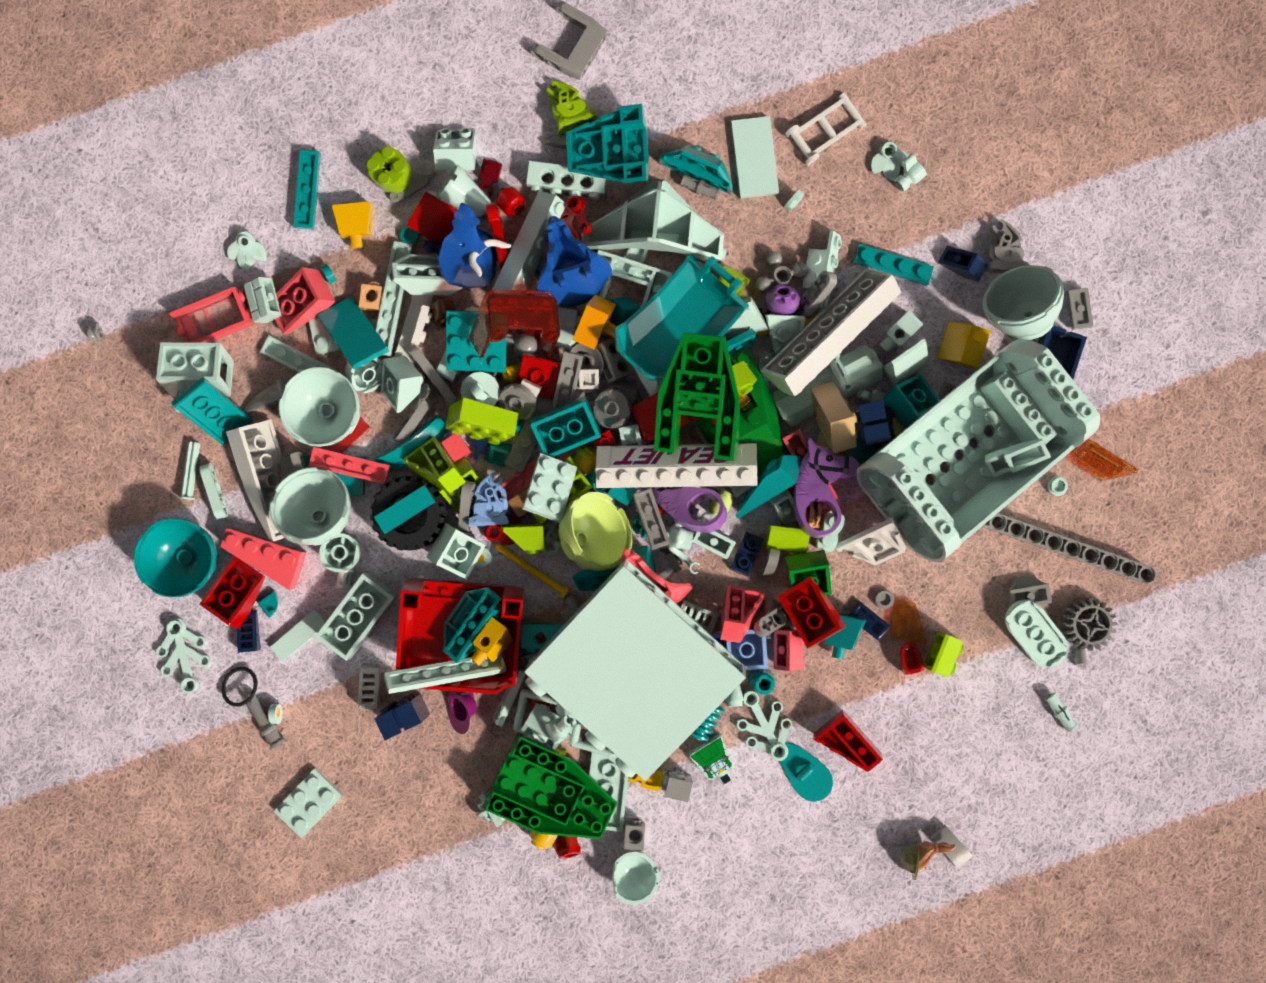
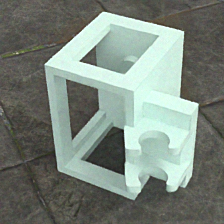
[156,342,234,413]

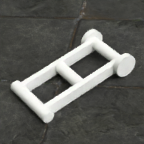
[785,93,867,166]

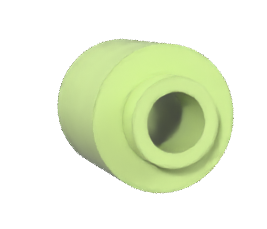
[708,489,734,517]

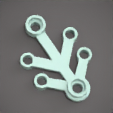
[156,618,212,693]
[737,691,793,761]

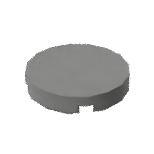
[498,383,537,420]
[593,389,632,429]

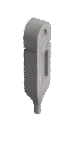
[390,172,438,203]

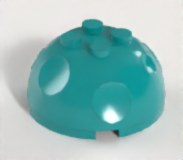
[134,518,217,598]

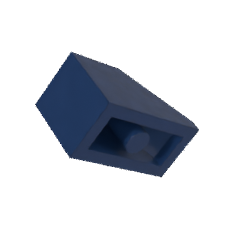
[938,246,988,282]

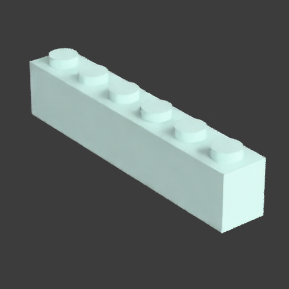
[489,191,566,309]

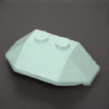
[391,254,462,296]

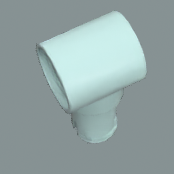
[545,714,576,744]

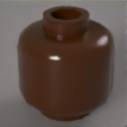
[430,297,456,328]

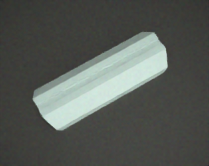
[773,345,883,427]

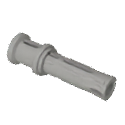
[243,693,286,750]

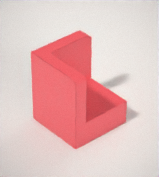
[441,434,472,462]

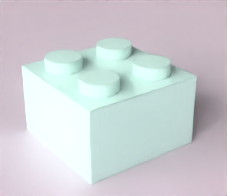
[426,523,486,579]

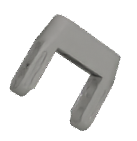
[530,1,608,80]

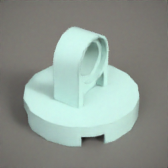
[461,372,500,406]

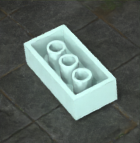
[315,573,398,661]

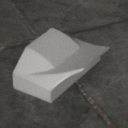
[1009,575,1052,605]

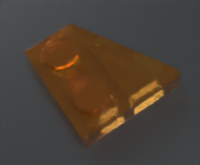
[888,599,927,644]

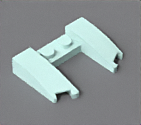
[596,250,673,307]

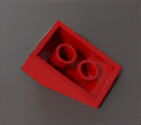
[199,556,266,629]
[777,576,846,649]

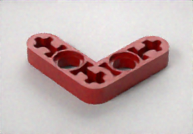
[486,203,509,269]

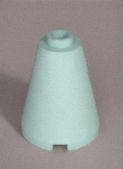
[435,165,491,217]

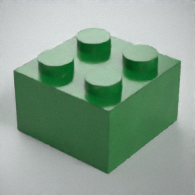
[785,550,832,595]

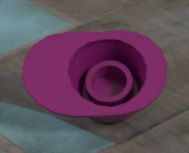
[448,691,477,734]

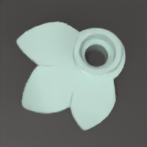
[871,142,908,181]
[227,231,267,271]

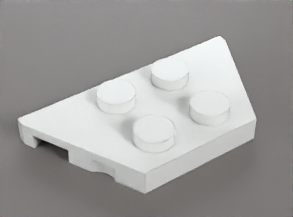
[836,517,906,565]

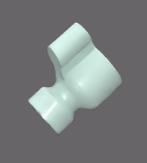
[894,153,927,192]

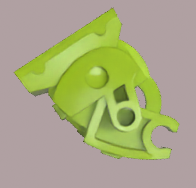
[546,81,596,135]

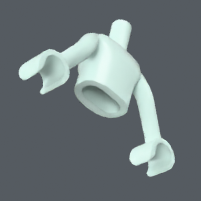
[666,512,711,574]

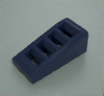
[237,611,261,653]

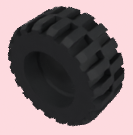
[370,476,448,551]

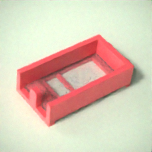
[169,286,254,343]

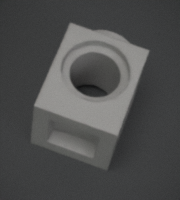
[624,819,645,851]

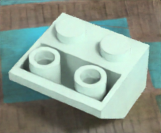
[433,128,476,170]

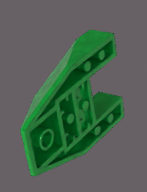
[654,332,740,461]
[696,347,784,477]

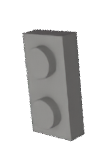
[1066,288,1093,330]

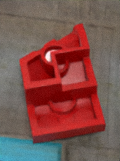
[406,192,478,244]

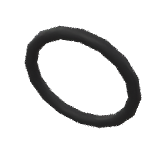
[221,667,258,707]

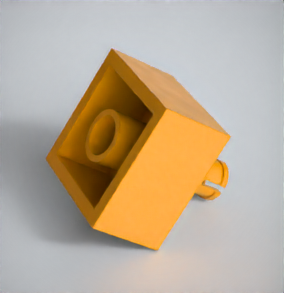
[573,295,617,350]

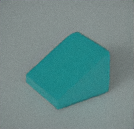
[487,442,512,467]

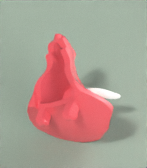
[622,548,692,604]

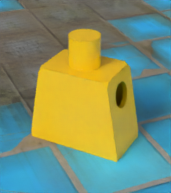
[332,201,373,249]
[470,617,514,666]

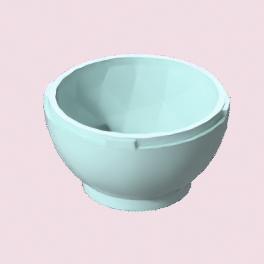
[982,265,1064,340]

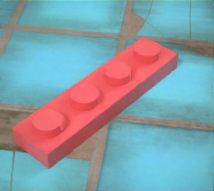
[309,447,391,484]

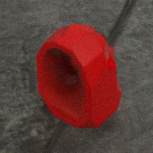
[899,641,924,675]
[554,836,581,859]

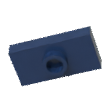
[849,601,891,641]

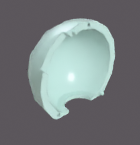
[612,852,660,905]

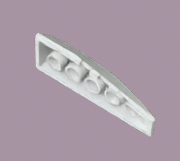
[226,419,284,542]

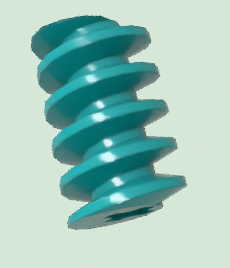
[691,705,725,741]

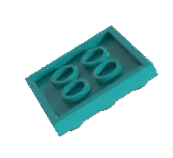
[446,310,507,373]

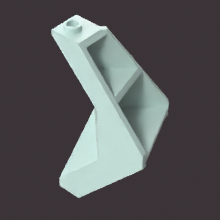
[581,180,726,264]

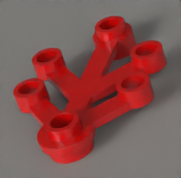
[545,196,592,263]

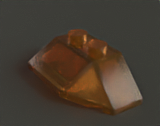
[1069,438,1139,481]

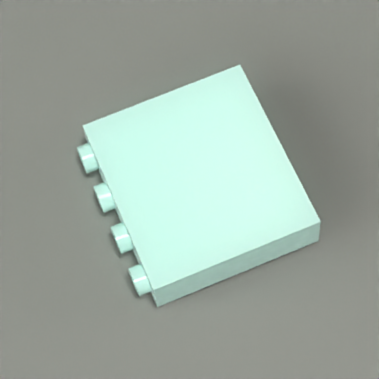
[524,558,746,781]

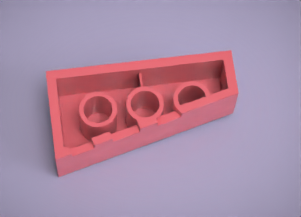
[220,528,307,590]

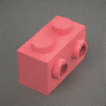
[774,628,804,671]

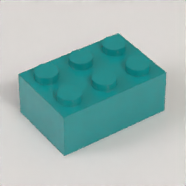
[530,396,601,457]

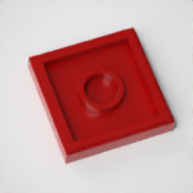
[516,352,562,399]

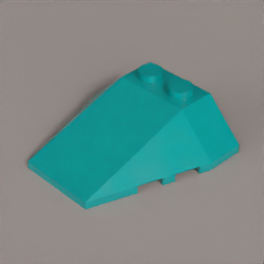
[566,103,649,183]

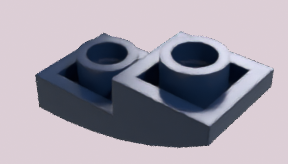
[730,531,764,577]

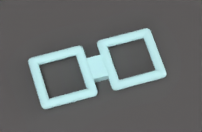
[513,689,615,757]

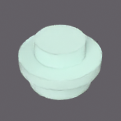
[1047,477,1068,496]

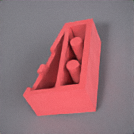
[720,585,766,643]

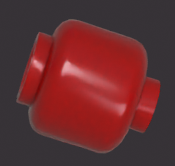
[496,186,525,216]

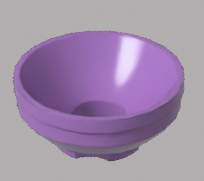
[764,284,800,315]

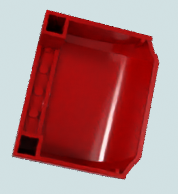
[395,578,524,694]

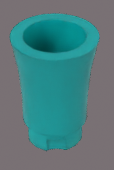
[748,669,775,695]

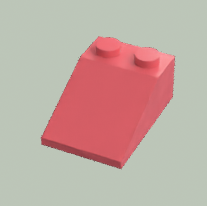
[275,267,335,335]

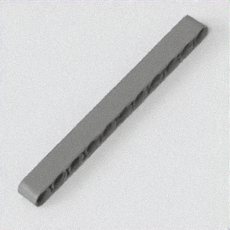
[982,513,1156,584]

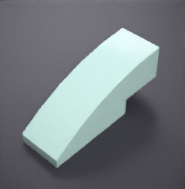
[985,439,1051,477]

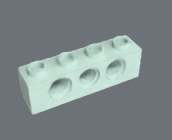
[526,161,607,200]

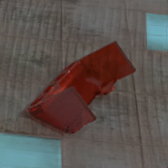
[468,289,560,358]

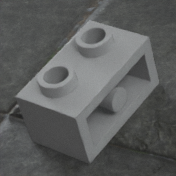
[661,768,693,802]

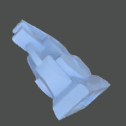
[469,472,510,527]

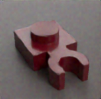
[478,159,503,196]

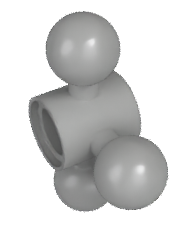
[756,251,807,292]

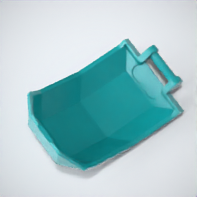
[614,254,749,382]

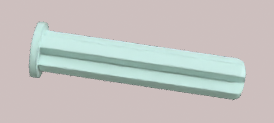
[178,441,200,500]

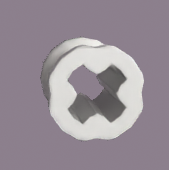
[334,569,354,589]

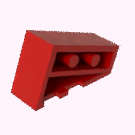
[813,709,883,772]

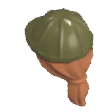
[900,840,956,880]

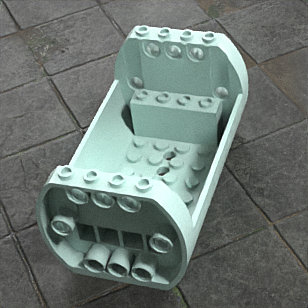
[856,339,1100,562]

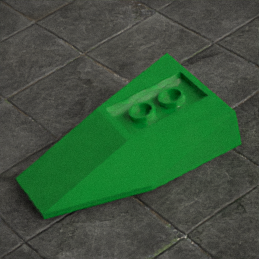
[483,732,618,839]

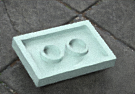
[522,453,577,523]
[273,768,344,839]

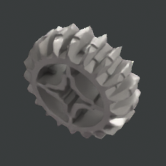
[1062,597,1117,651]

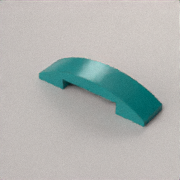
[374,415,450,473]

